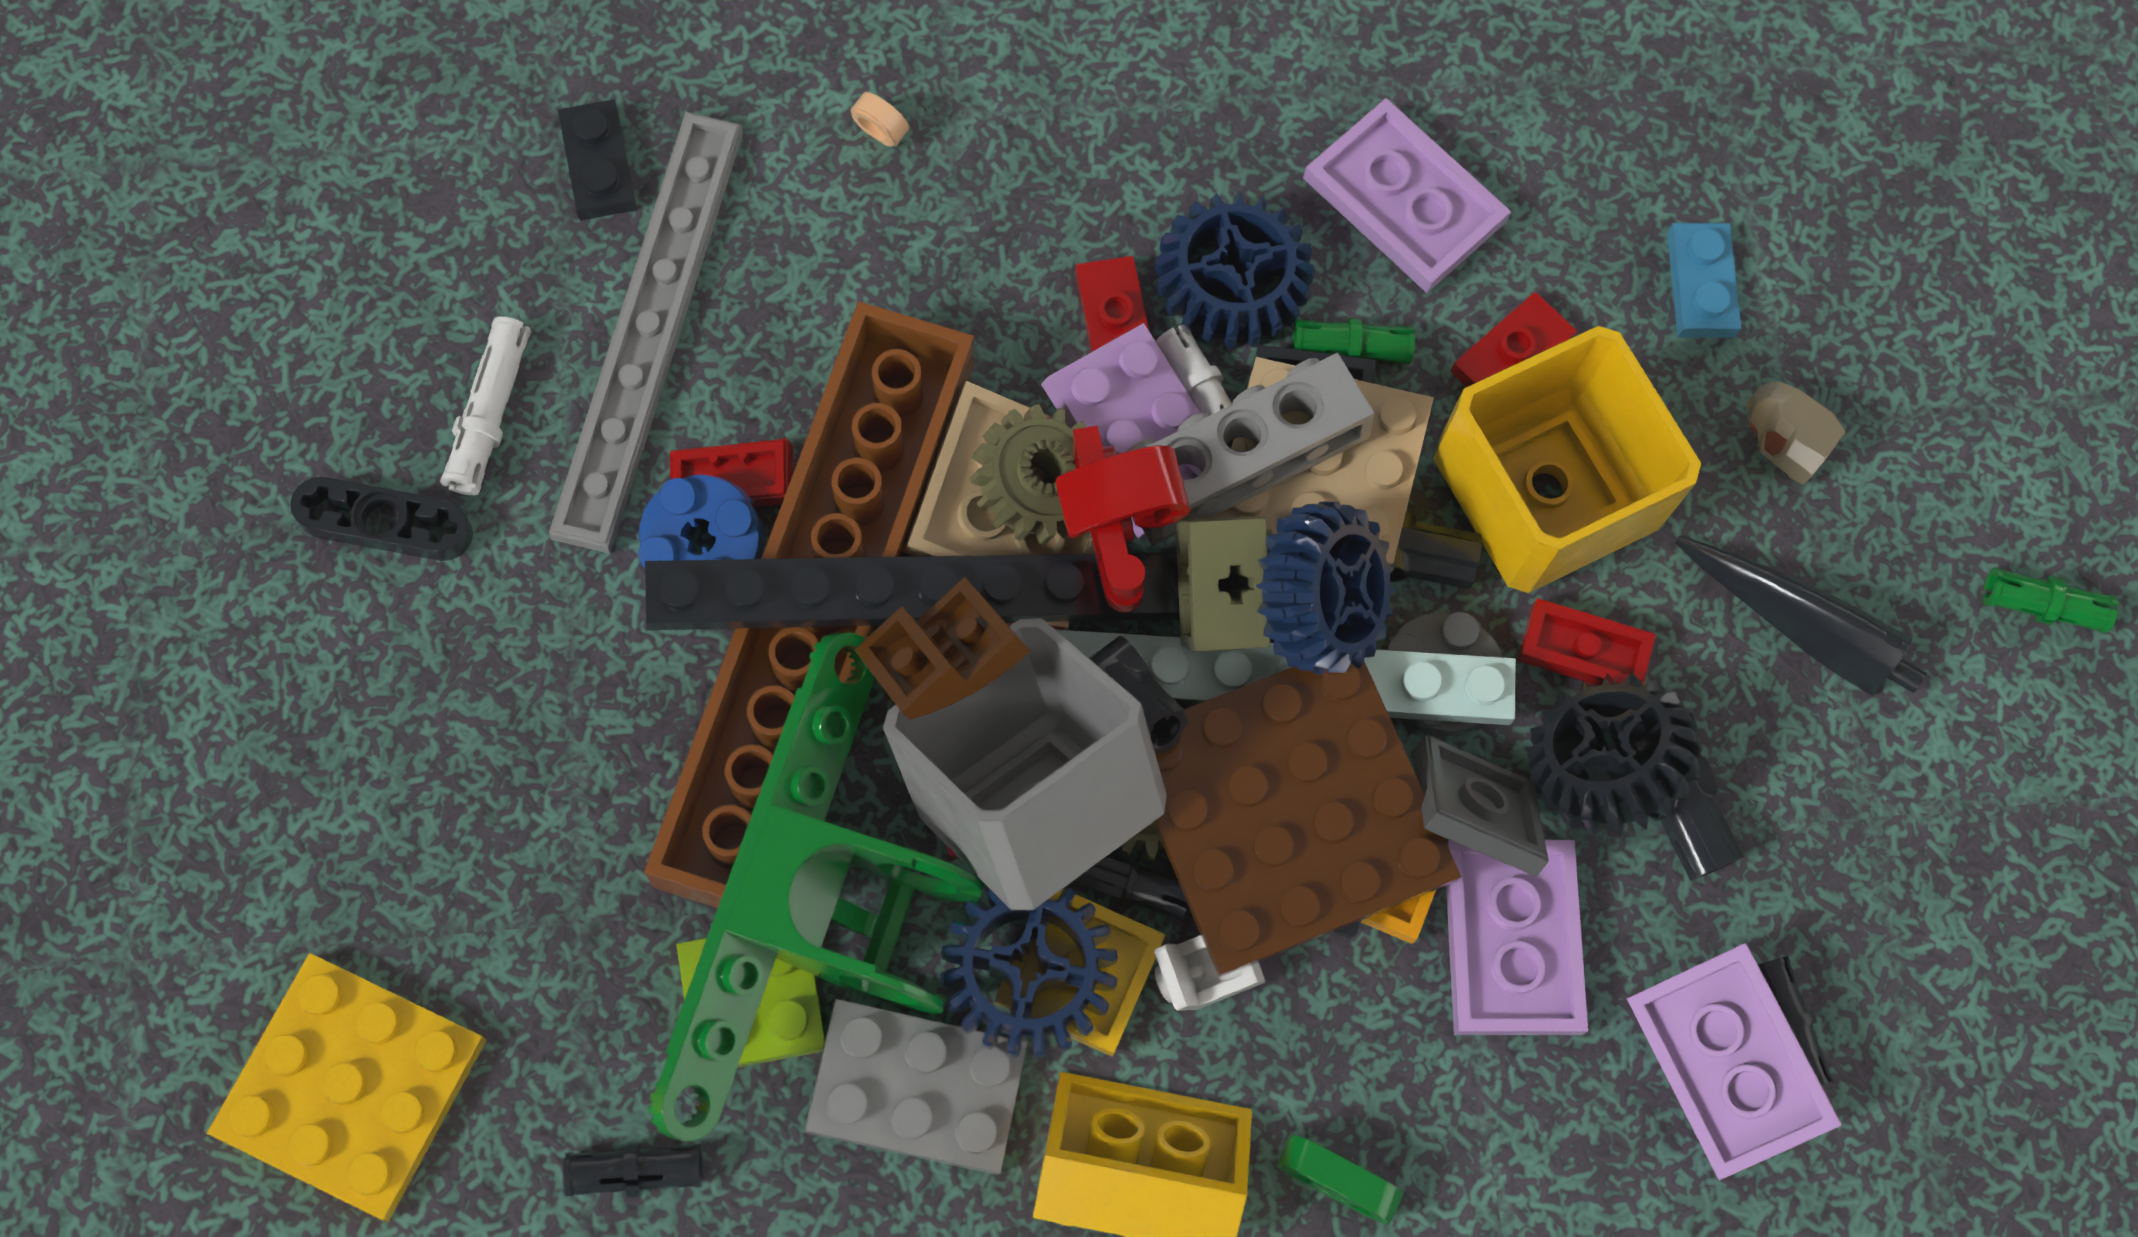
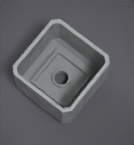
[883,618,1167,910]

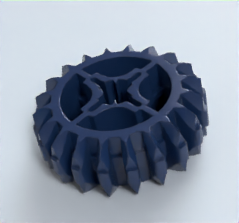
[1155,191,1315,349]
[1256,501,1396,675]
[940,887,1118,1059]

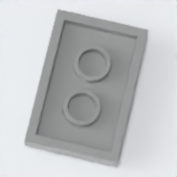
[804,999,1027,1175]

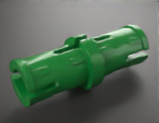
[1292,317,1415,364]
[1982,567,2119,634]

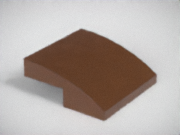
[855,577,1031,720]

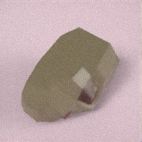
[1746,382,1846,485]

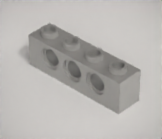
[1126,353,1375,547]

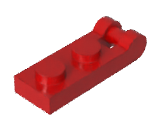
[1073,425,1145,612]

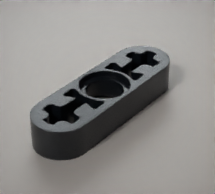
[290,477,473,561]

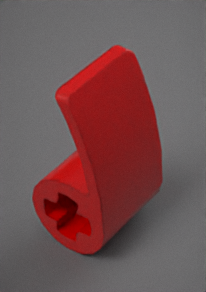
[1056,445,1191,538]

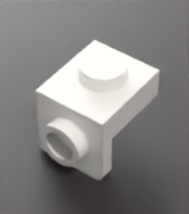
[1154,935,1266,1011]

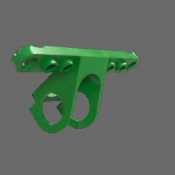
[648,633,984,1141]

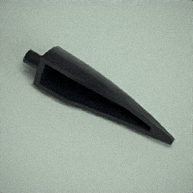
[1675,535,1927,696]

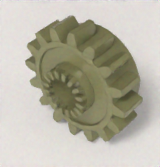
[970,404,1087,544]

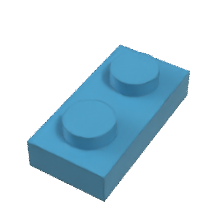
[1667,223,1741,338]

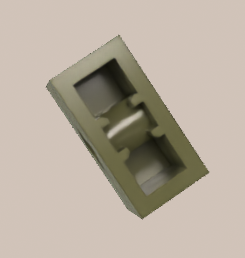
[1176,516,1274,652]

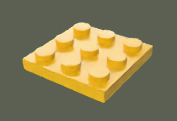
[206,953,487,1222]

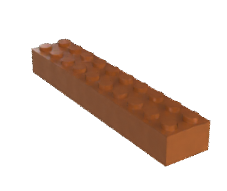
[644,301,974,908]

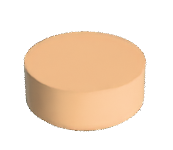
[851,92,910,147]

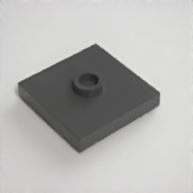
[1414,735,1549,877]

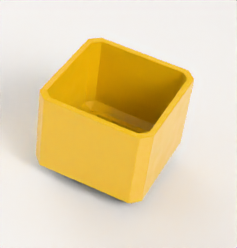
[1433,326,1701,593]

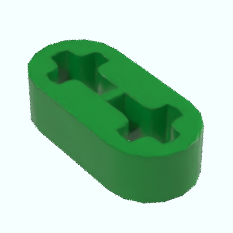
[1276,1135,1404,1225]

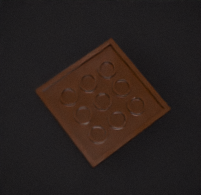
[1153,661,1461,978]

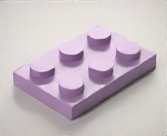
[1303,98,1511,293]
[1041,323,1202,538]
[1446,840,1588,1035]
[1627,943,1842,1180]

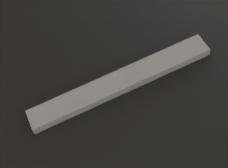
[549,112,743,554]

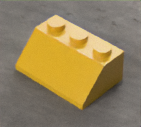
[1033,1072,1252,1237]

